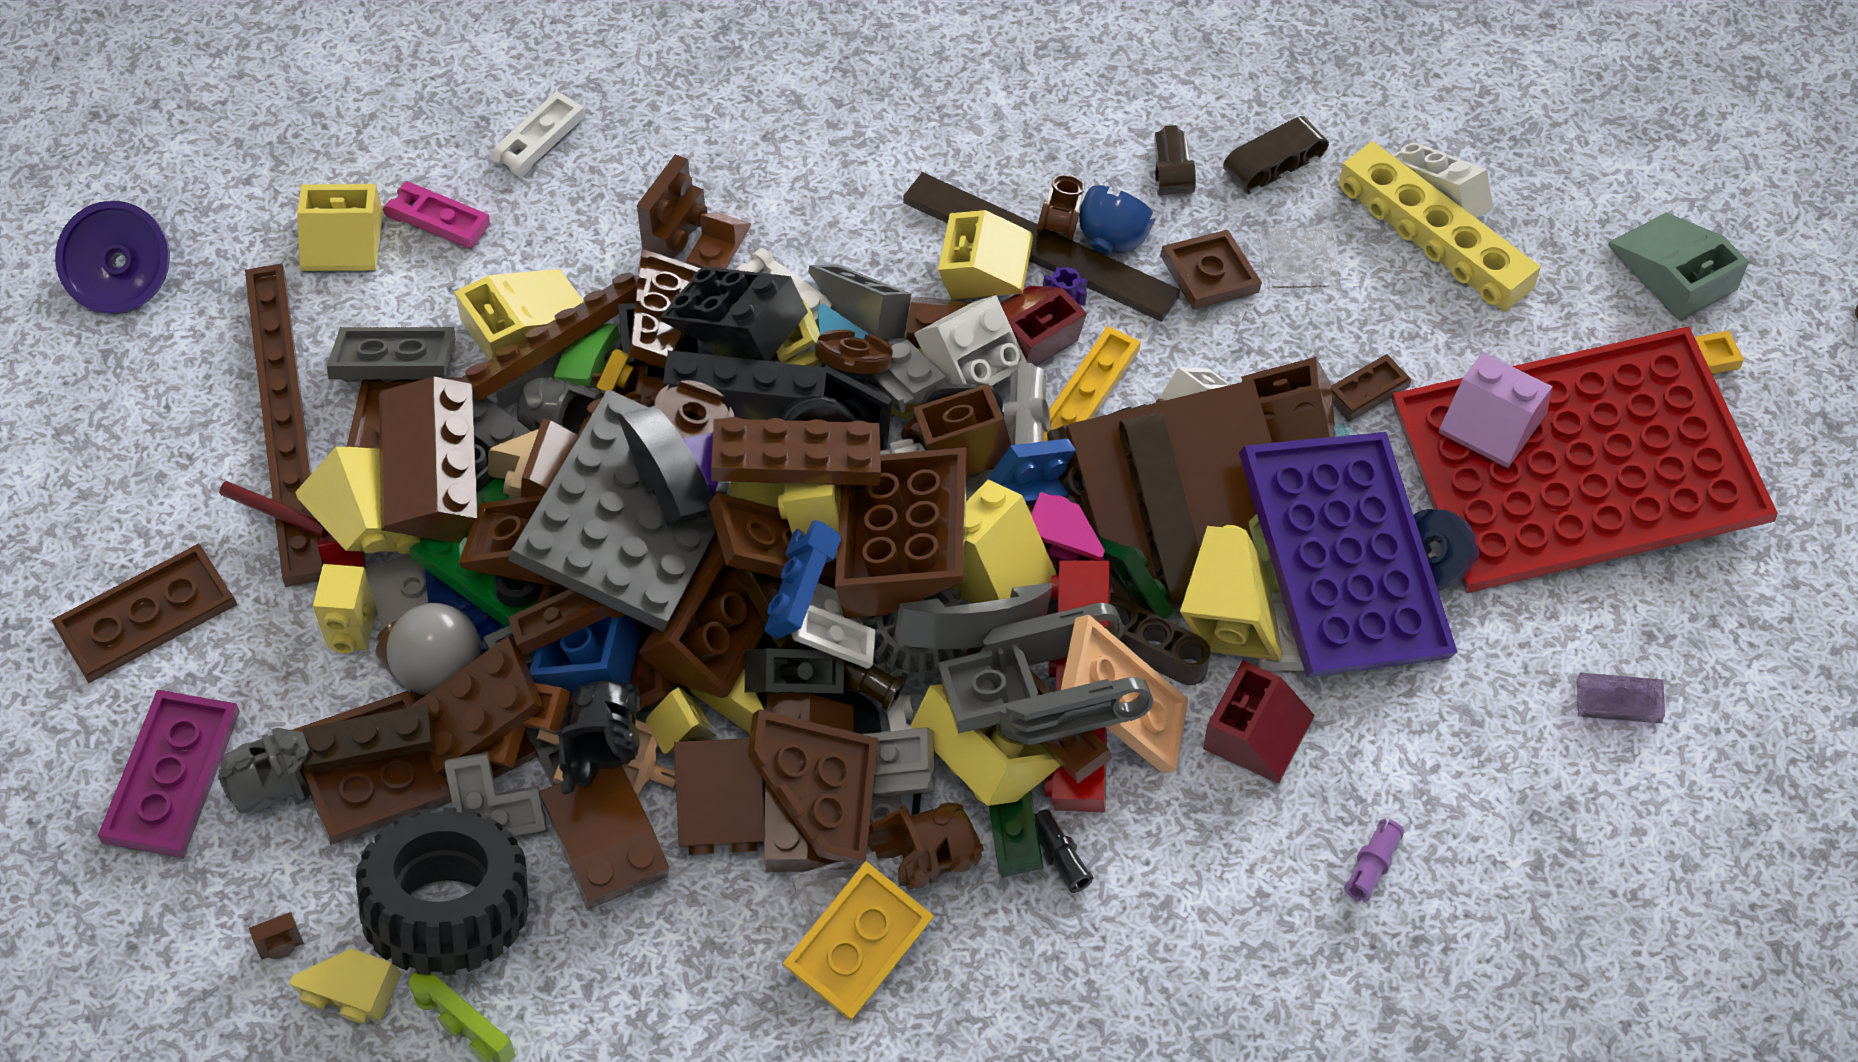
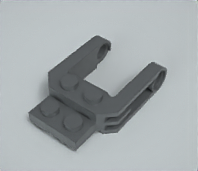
[937,603,1153,745]

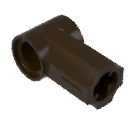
[1154,125,1196,194]

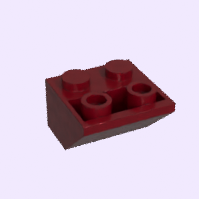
[1000,286,1087,366]
[1203,660,1315,784]

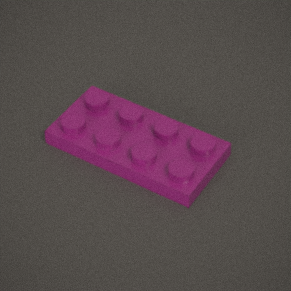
[98,689,240,858]

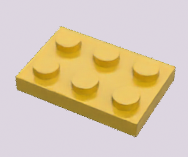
[782,861,934,1022]

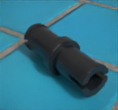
[1035,809,1094,893]

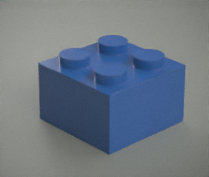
[530,615,641,704]

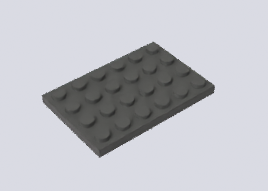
[508,389,731,632]

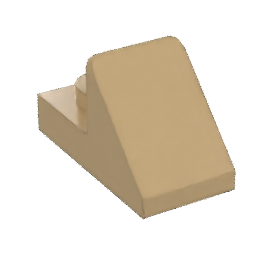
[488,429,539,499]

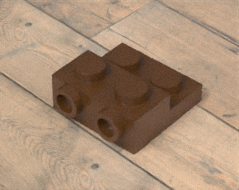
[637,154,707,259]

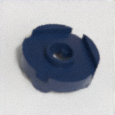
[1414,509,1479,591]

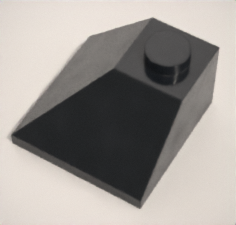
[824,365,892,451]

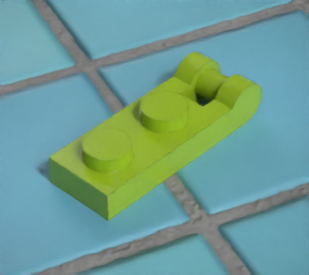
[409,972,516,1062]

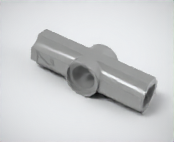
[1004,363,1051,445]

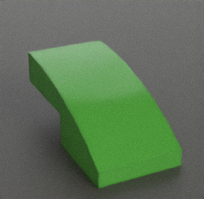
[554,323,620,386]

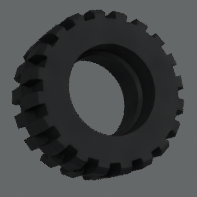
[356,807,529,976]

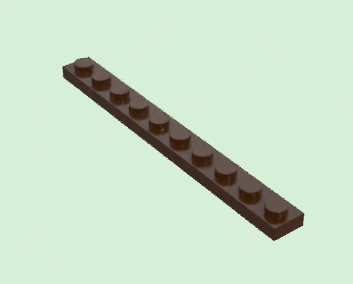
[245,263,323,587]

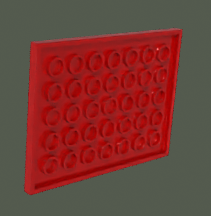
[1392,326,1778,593]

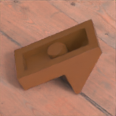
[686,212,751,269]

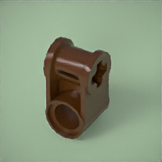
[1037,174,1085,241]

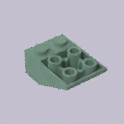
[1608,212,1749,320]

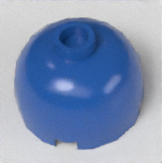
[1079,185,1155,255]

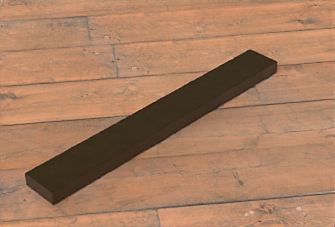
[903,172,1180,322]

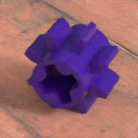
[1043,267,1088,306]

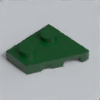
[1097,536,1174,619]

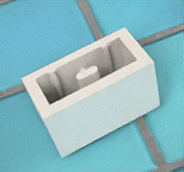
[914,295,1027,386]

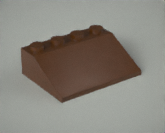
[835,447,967,618]

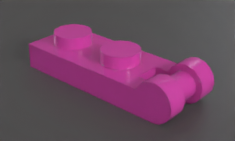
[383,181,491,249]

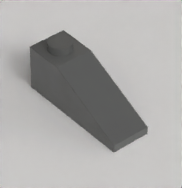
[808,264,911,343]

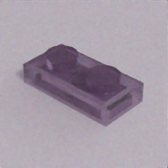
[1576,672,1665,724]

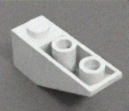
[1393,143,1493,218]

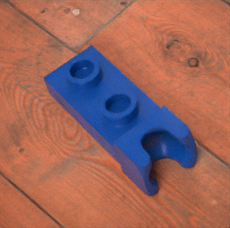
[764,520,841,639]

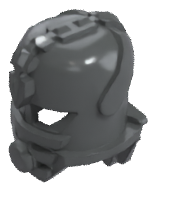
[517,377,623,435]
[218,728,310,814]

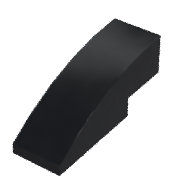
[618,406,713,527]

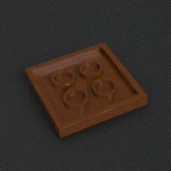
[294,691,452,845]

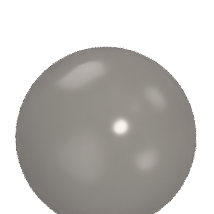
[386,603,481,696]

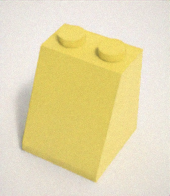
[296,446,423,554]
[947,480,1057,604]
[1180,525,1283,661]

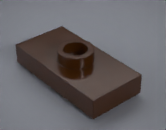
[1331,354,1411,422]

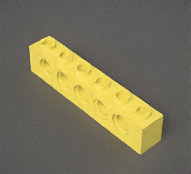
[1339,141,1541,312]

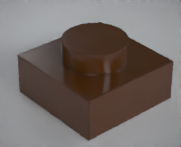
[249,912,304,960]

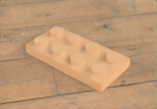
[1061,614,1188,773]

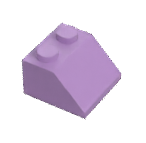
[1439,352,1552,468]

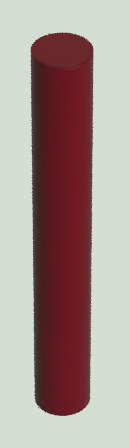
[219,481,329,538]

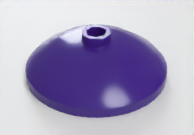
[55,201,170,314]

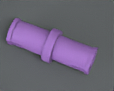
[1344,819,1404,902]

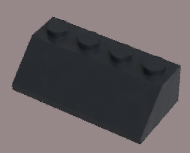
[663,350,827,420]

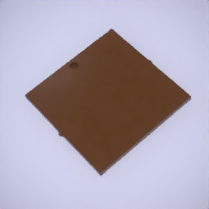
[1066,379,1272,603]

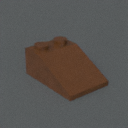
[459,494,560,586]
[539,765,669,910]

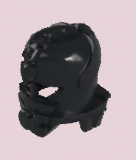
[556,680,642,795]

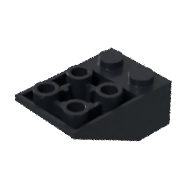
[660,266,808,361]

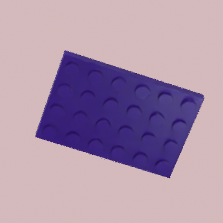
[1239,432,1458,678]

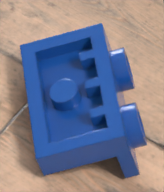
[988,439,1076,506]

